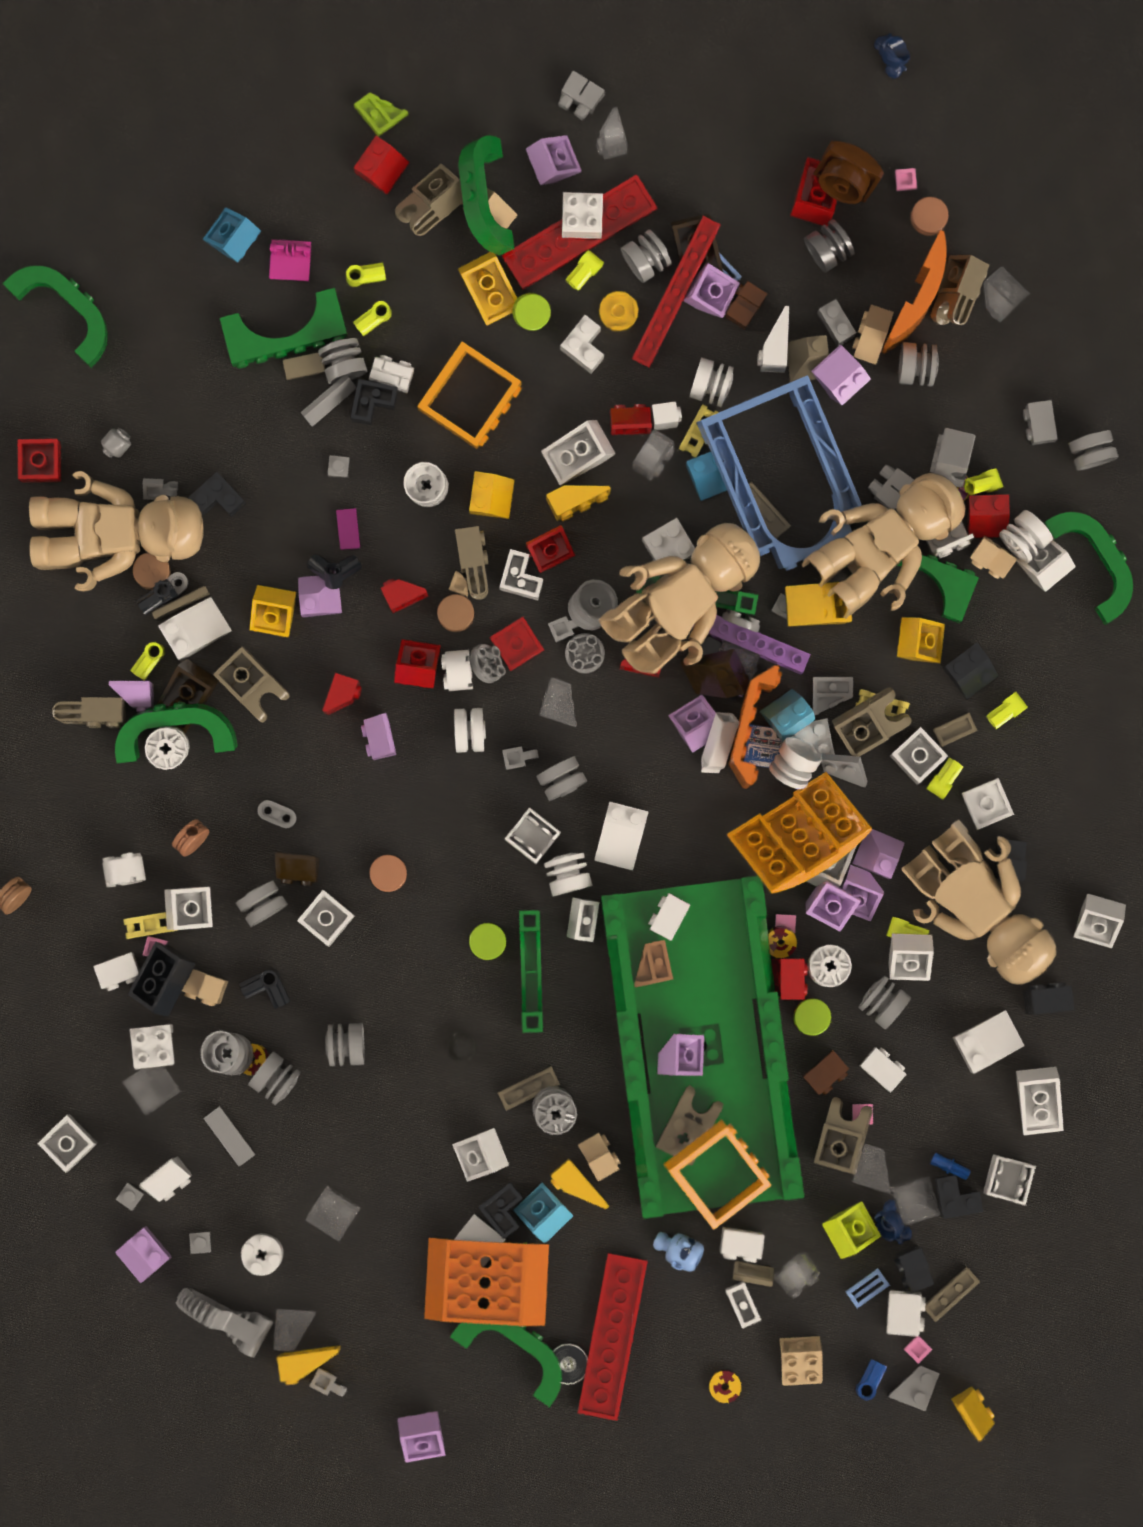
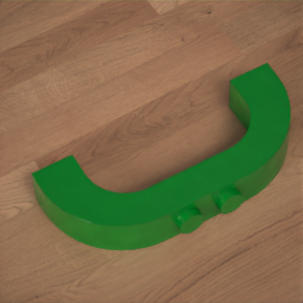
[459,135,514,255]
[3,266,108,368]
[1043,512,1133,625]
[115,702,238,763]
[450,1323,562,1407]

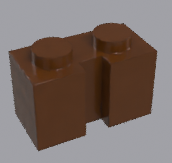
[725,281,767,330]
[802,1050,849,1095]

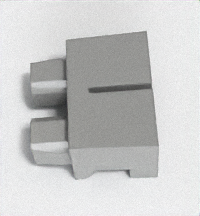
[559,71,605,120]
[868,465,914,510]

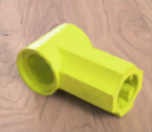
[566,250,604,291]
[346,263,386,287]
[353,301,392,336]
[964,468,1003,496]
[130,642,165,681]
[986,692,1028,729]
[926,757,963,800]
[886,917,929,937]

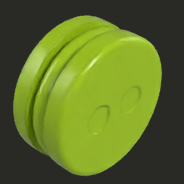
[512,293,551,331]
[469,923,506,960]
[793,998,831,1036]

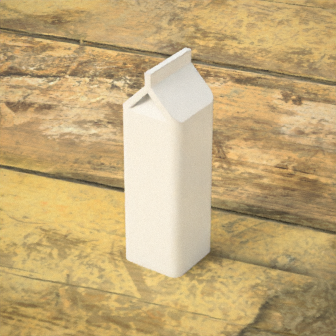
[701,712,739,773]

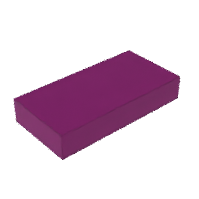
[336,508,360,550]

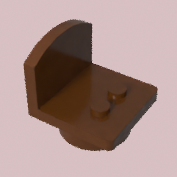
[813,141,884,204]

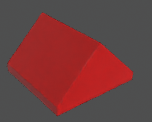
[526,525,575,573]

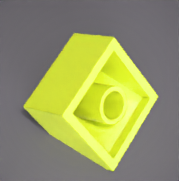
[822,1201,881,1259]

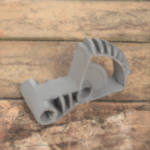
[176,1288,273,1358]

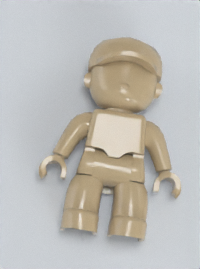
[29,471,203,592]
[802,473,965,619]
[599,523,760,674]
[901,820,1056,985]

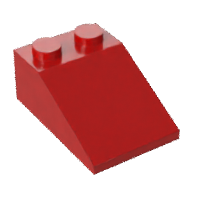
[791,157,837,226]

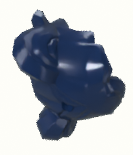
[874,33,910,79]
[874,1199,912,1245]

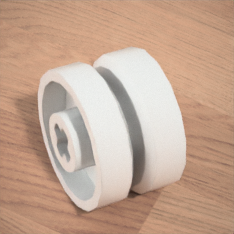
[454,708,486,753]

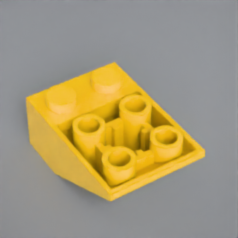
[546,485,611,521]
[785,582,852,626]

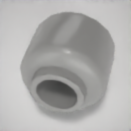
[101,428,131,458]

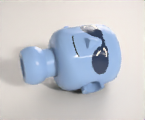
[653,1232,704,1272]

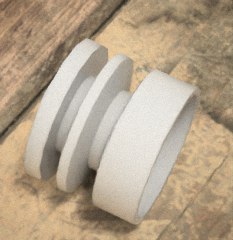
[689,357,734,407]
[404,462,449,507]
[999,510,1053,563]
[145,726,190,770]
[769,737,822,789]
[544,853,593,896]
[807,945,852,987]

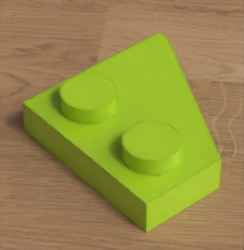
[354,93,408,137]

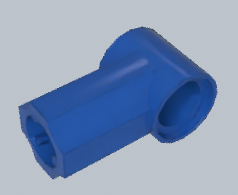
[856,1359,887,1400]

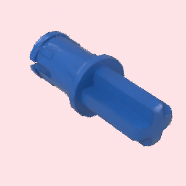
[930,1152,970,1180]

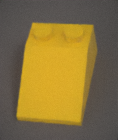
[458,252,517,325]
[550,1159,609,1209]
[277,1345,341,1385]
[951,1387,995,1441]

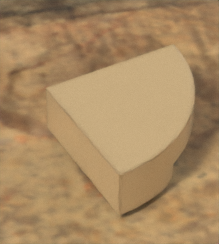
[449,571,469,597]

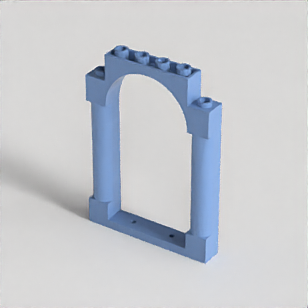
[696,375,862,571]

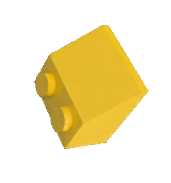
[469,471,514,519]
[250,585,296,637]
[897,617,945,663]

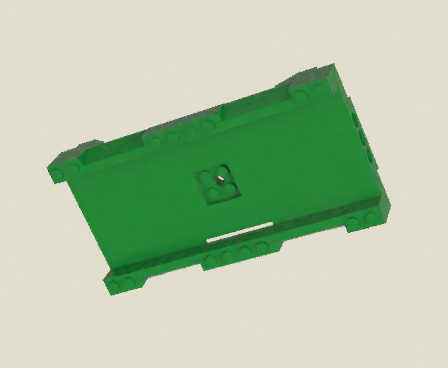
[601,876,804,1219]

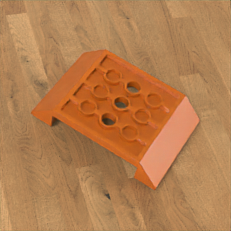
[728,665,782,789]
[424,1238,549,1326]

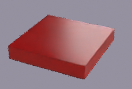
[489,617,544,671]

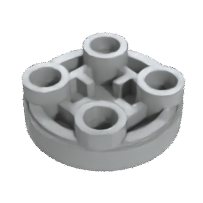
[721,609,760,632]
[565,633,605,674]
[470,644,506,683]

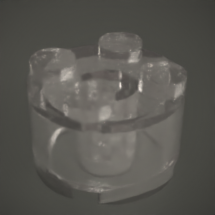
[773,1251,820,1299]

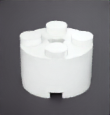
[441,649,473,691]
[102,853,146,887]
[241,1233,283,1275]

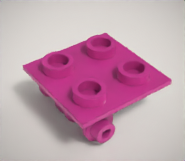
[269,240,311,281]

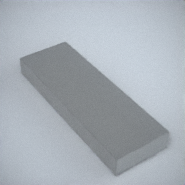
[301,374,357,426]
[203,1106,256,1167]

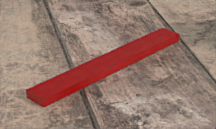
[632,216,721,368]

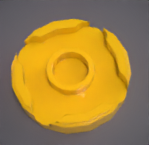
[599,291,638,331]

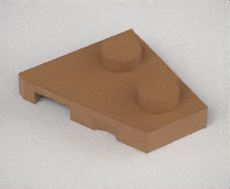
[634,940,673,987]

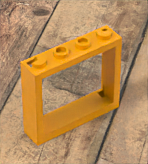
[417,342,522,449]
[664,1120,771,1230]

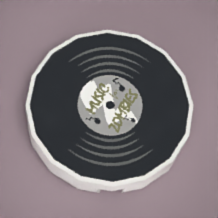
[553,1343,588,1385]

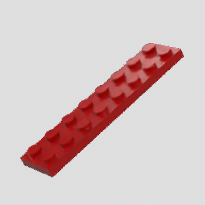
[502,175,657,290]
[578,1253,648,1421]

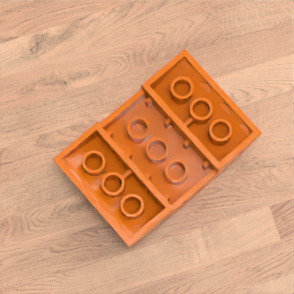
[881,230,946,353]

